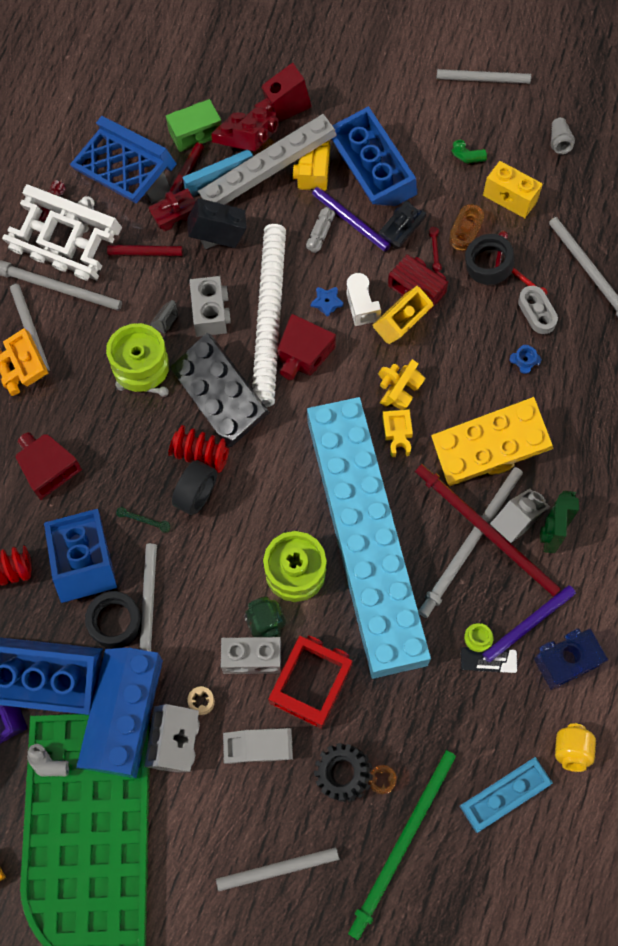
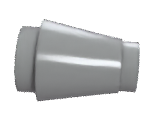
[551,118,575,154]

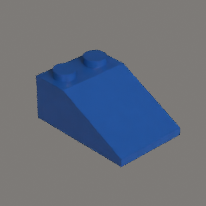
[44,509,117,603]

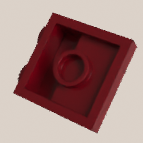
[211,107,278,152]

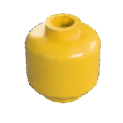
[555,723,596,772]

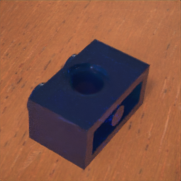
[534,628,608,690]

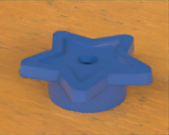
[311,287,344,316]

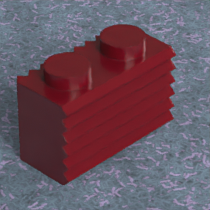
[388,254,448,313]

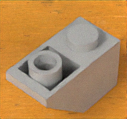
[490,489,550,543]

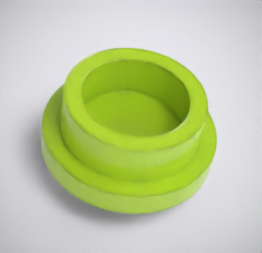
[464,623,494,652]

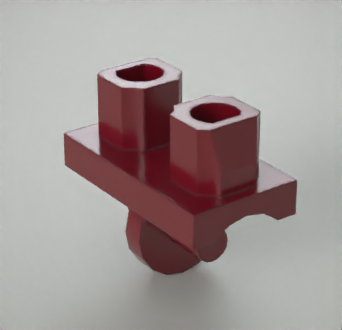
[148,188,196,231]

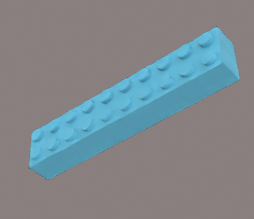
[307,397,431,679]

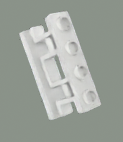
[2,184,122,281]

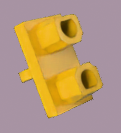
[378,359,425,410]

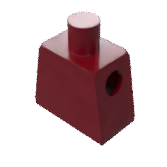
[254,63,312,122]
[278,314,336,380]
[15,432,82,500]

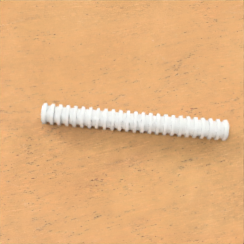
[252,224,286,407]

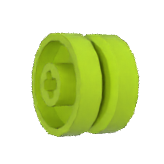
[106,323,169,392]
[263,531,327,602]

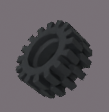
[314,743,373,802]

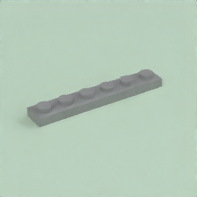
[198,114,337,204]

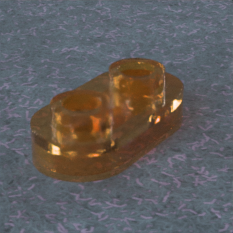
[449,204,484,250]

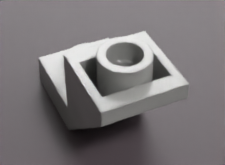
[223,728,293,764]

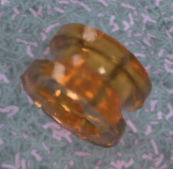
[369,765,397,794]

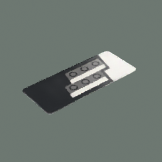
[461,647,517,673]

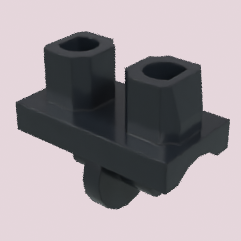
[379,200,426,249]

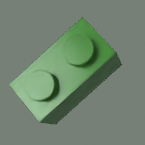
[166,99,222,152]

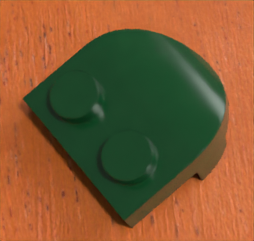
[540,491,579,553]

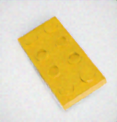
[431,397,554,487]

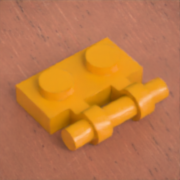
[0,328,49,396]

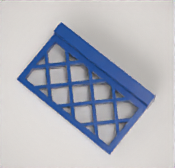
[70,116,177,204]

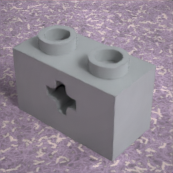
[144,704,199,773]

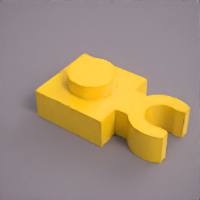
[382,410,413,457]

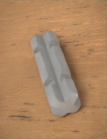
[306,207,335,253]

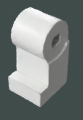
[346,273,381,326]

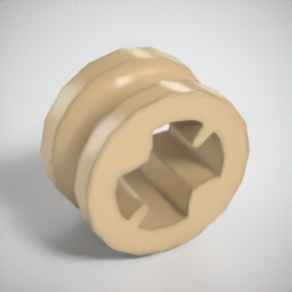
[187,687,215,715]

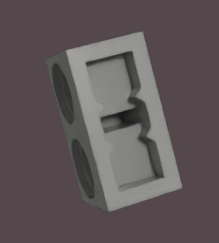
[189,276,231,337]
[221,637,281,674]

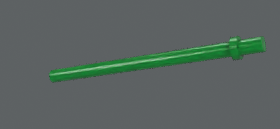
[348,750,456,941]

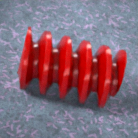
[168,425,229,473]
[0,545,32,586]

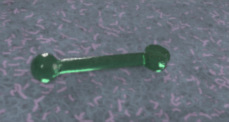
[116,507,171,533]

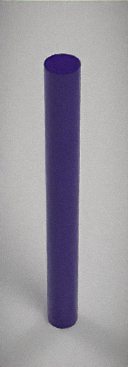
[312,187,391,252]
[482,585,576,663]

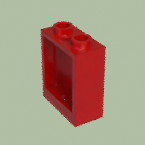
[268,636,353,730]

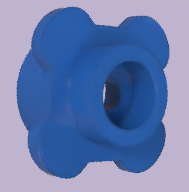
[510,345,541,374]

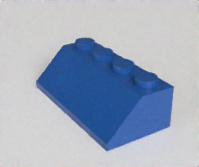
[331,106,417,206]
[0,638,103,715]
[76,648,163,779]

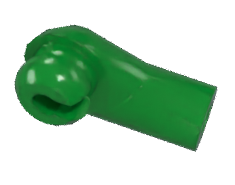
[452,140,487,164]

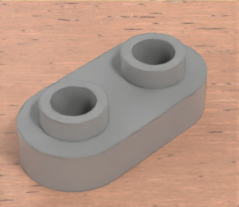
[518,286,558,334]

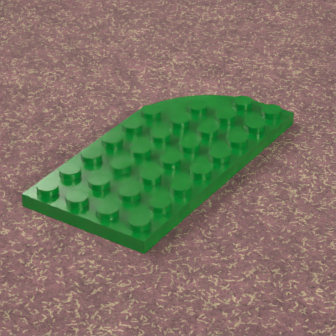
[20,714,150,946]

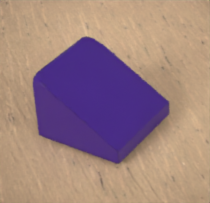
[0,705,27,743]

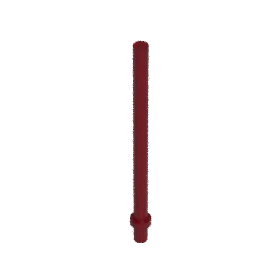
[415,464,561,597]

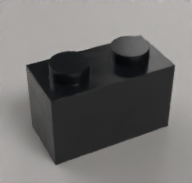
[187,198,247,248]

